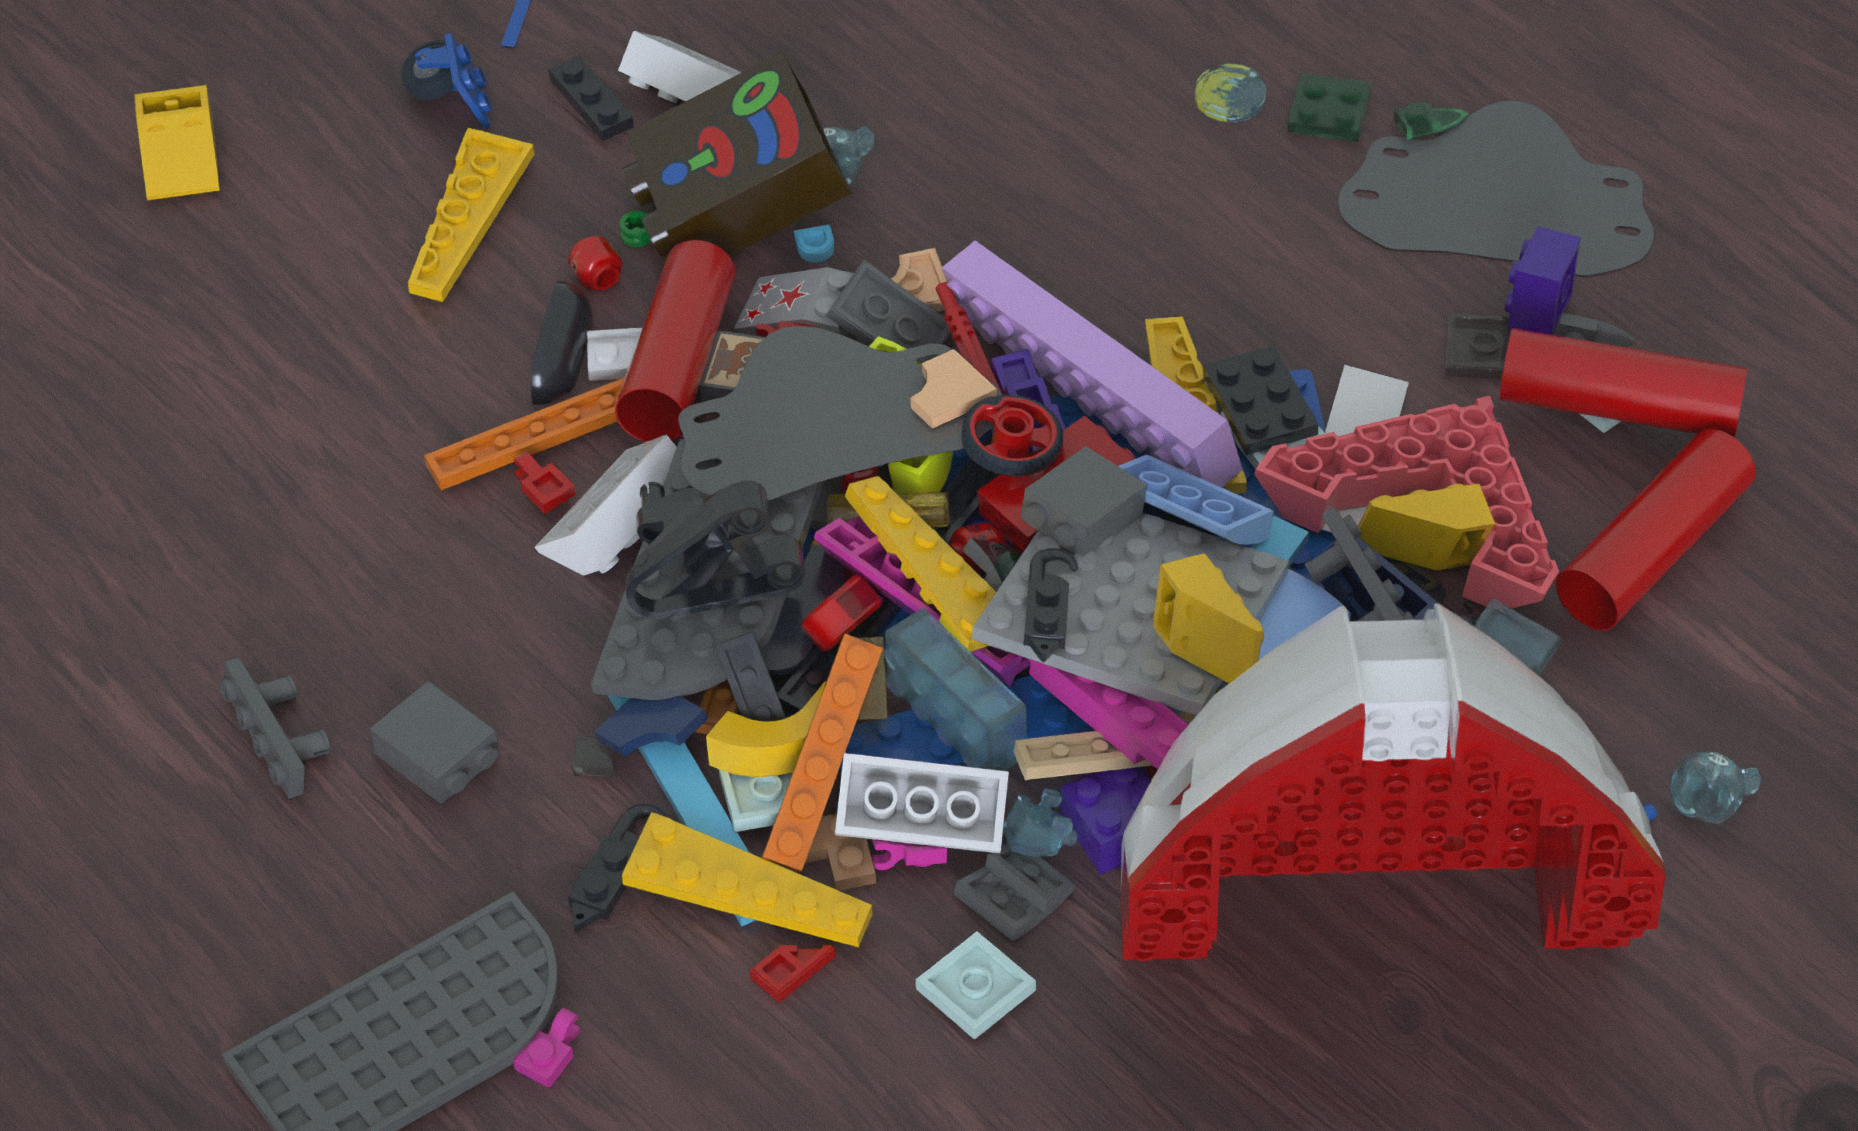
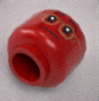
[568,236,623,290]

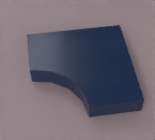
[594,696,708,756]

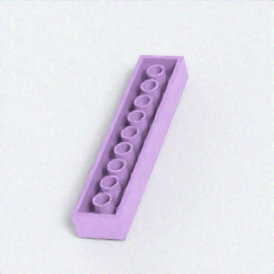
[942,241,1243,488]

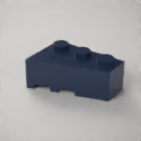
[1321,537,1439,622]

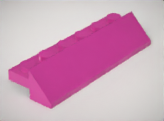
[814,516,1031,687]
[1027,658,1190,769]

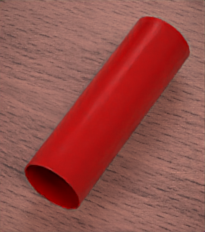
[615,240,736,442]
[1499,328,1747,438]
[1555,429,1756,631]

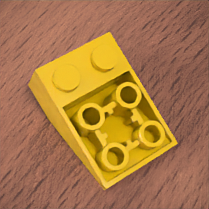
[134,85,220,200]
[1358,483,1495,570]
[1152,553,1264,683]

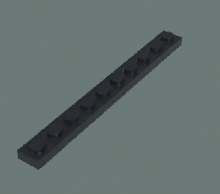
[778,437,1000,715]

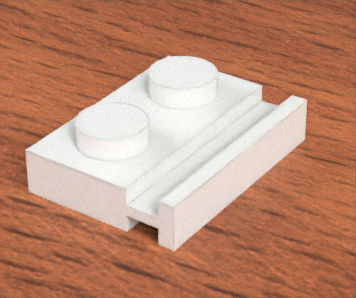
[587,328,642,381]

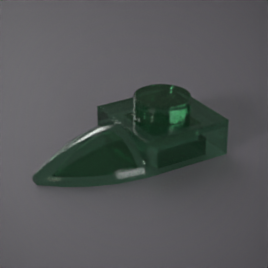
[1394,101,1469,140]

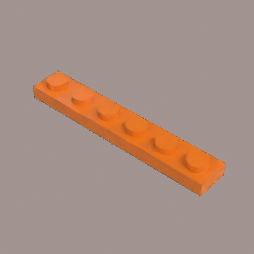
[424,377,625,491]
[762,634,883,874]

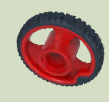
[961,394,1063,477]

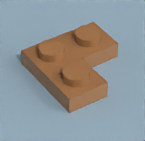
[805,813,876,891]

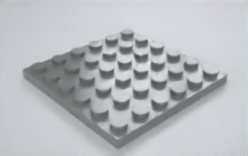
[972,513,1289,716]

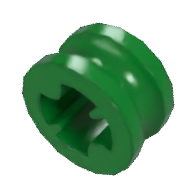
[619,211,651,247]

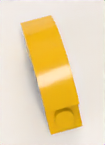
[706,681,826,777]

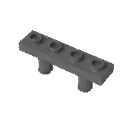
[1305,507,1414,622]
[220,658,330,799]

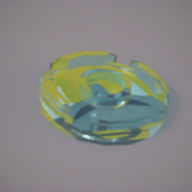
[1195,64,1266,122]

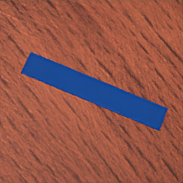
[501,0,531,47]

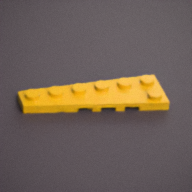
[408,128,535,302]
[1145,316,1247,494]
[845,476,996,654]
[622,812,872,947]

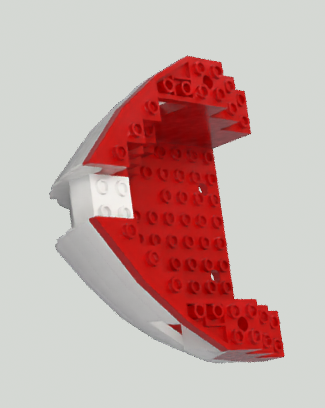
[1121,604,1666,961]

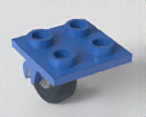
[401,33,492,129]

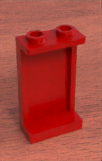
[977,416,1136,554]

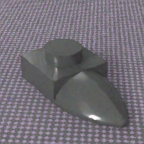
[1557,313,1635,347]

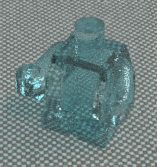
[1003,788,1077,857]

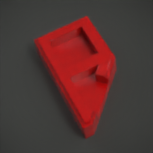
[750,945,836,1003]

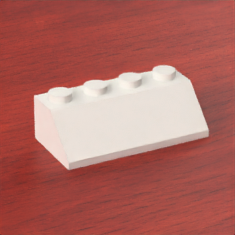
[618,31,742,103]
[535,435,677,576]
[835,753,1009,853]

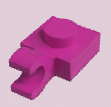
[871,839,947,870]
[513,1008,581,1088]

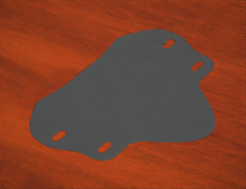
[1338,100,1654,276]
[678,326,1002,500]

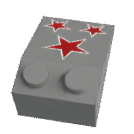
[734,267,853,338]

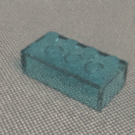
[884,608,1026,771]

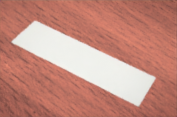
[1322,365,1409,532]

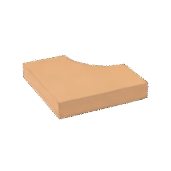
[892,248,947,312]
[910,349,997,429]

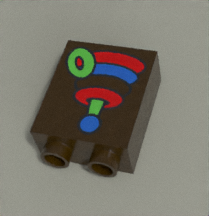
[622,52,852,257]

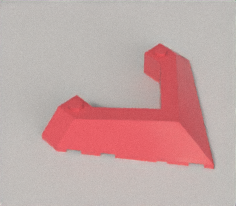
[1254,395,1559,612]

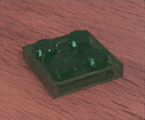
[1287,73,1372,142]

